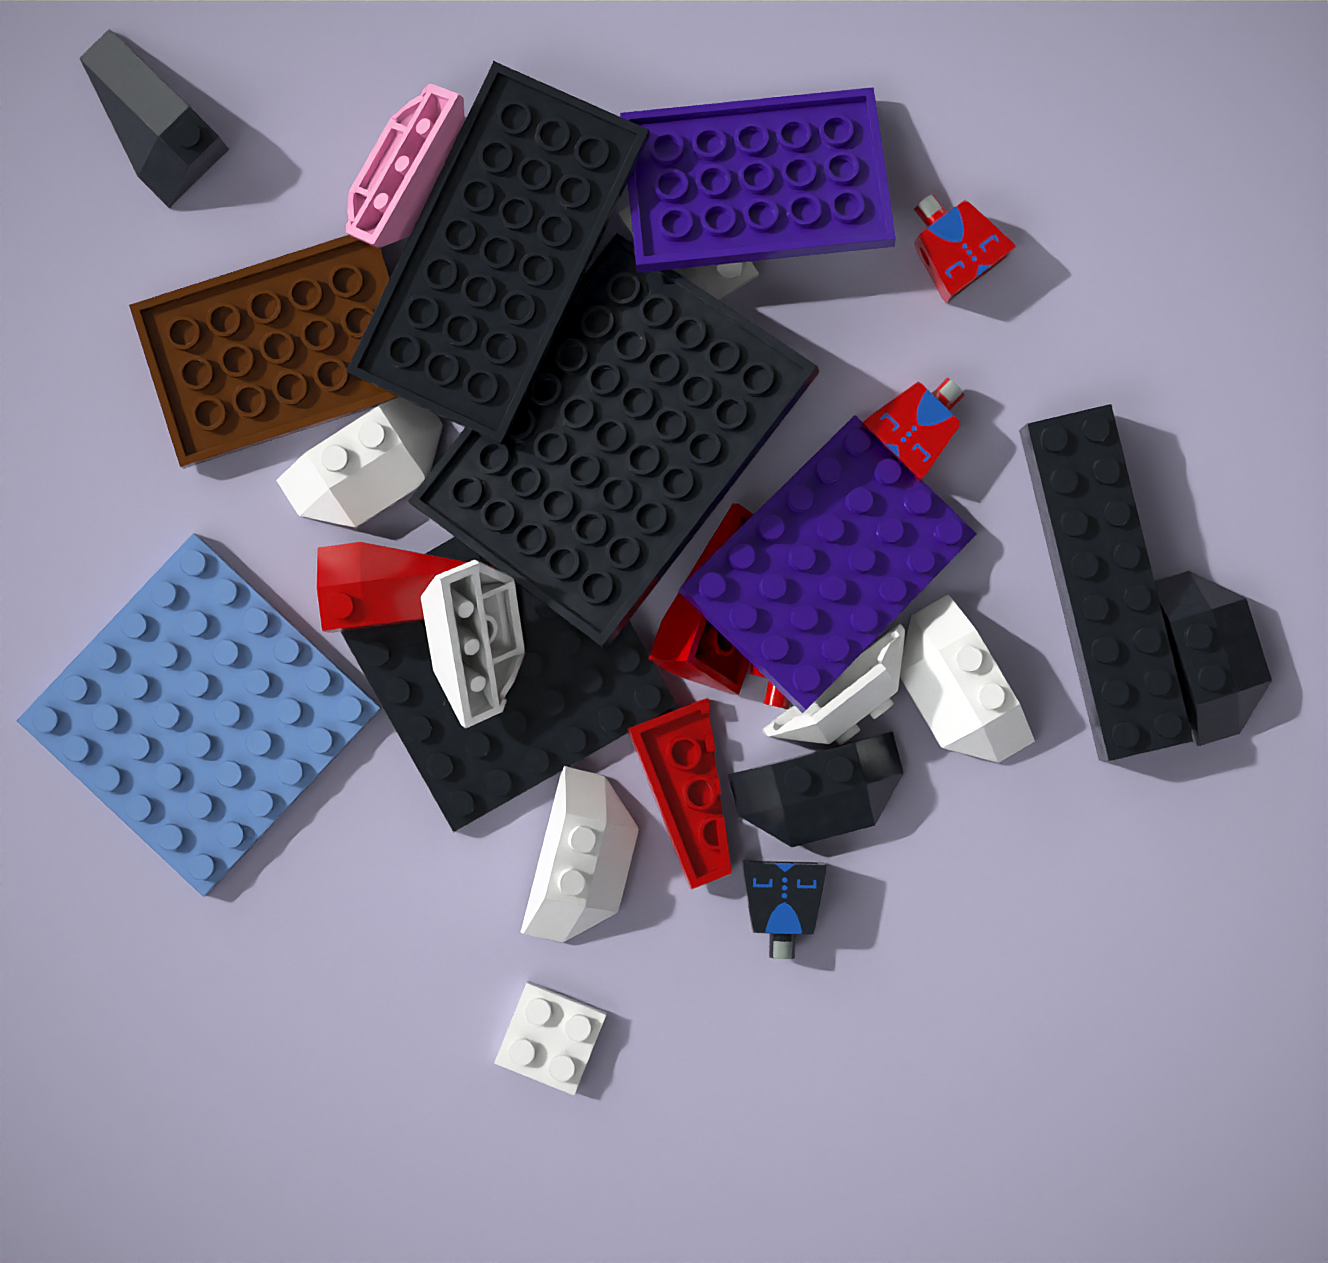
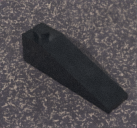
[79,29,229,208]

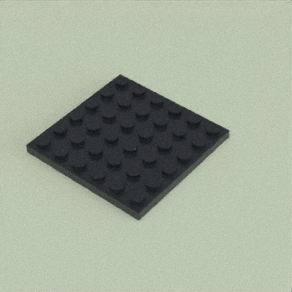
[341,537,677,833]

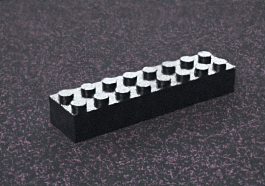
[1019,404,1193,761]

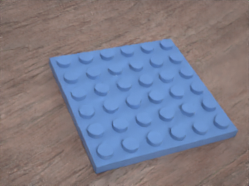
[16,533,382,897]

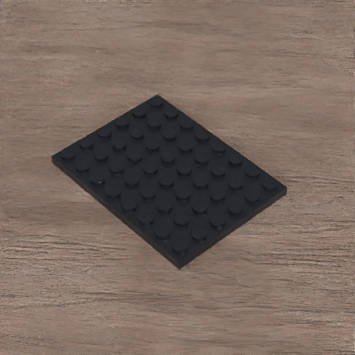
[408,233,820,650]

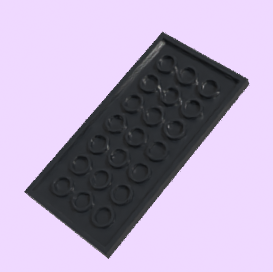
[346,61,650,445]

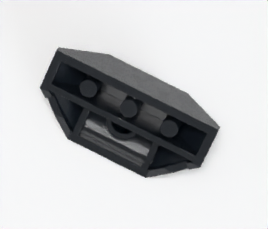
[1155,571,1272,746]
[727,731,904,847]

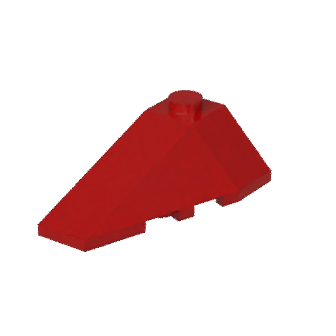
[649,503,754,695]
[316,542,495,633]

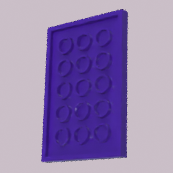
[620,87,896,273]
[678,415,977,713]

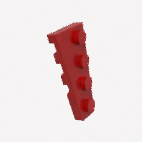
[628,697,732,889]

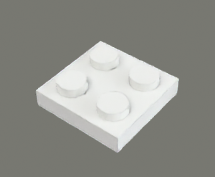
[494,981,607,1095]

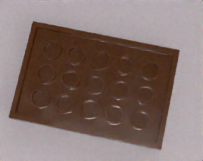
[129,235,399,469]

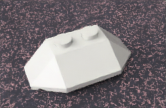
[276,398,444,528]
[421,560,525,728]
[900,594,1035,763]
[761,624,905,745]
[521,766,639,942]

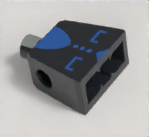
[742,860,826,959]

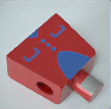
[913,193,1016,303]
[861,378,965,482]

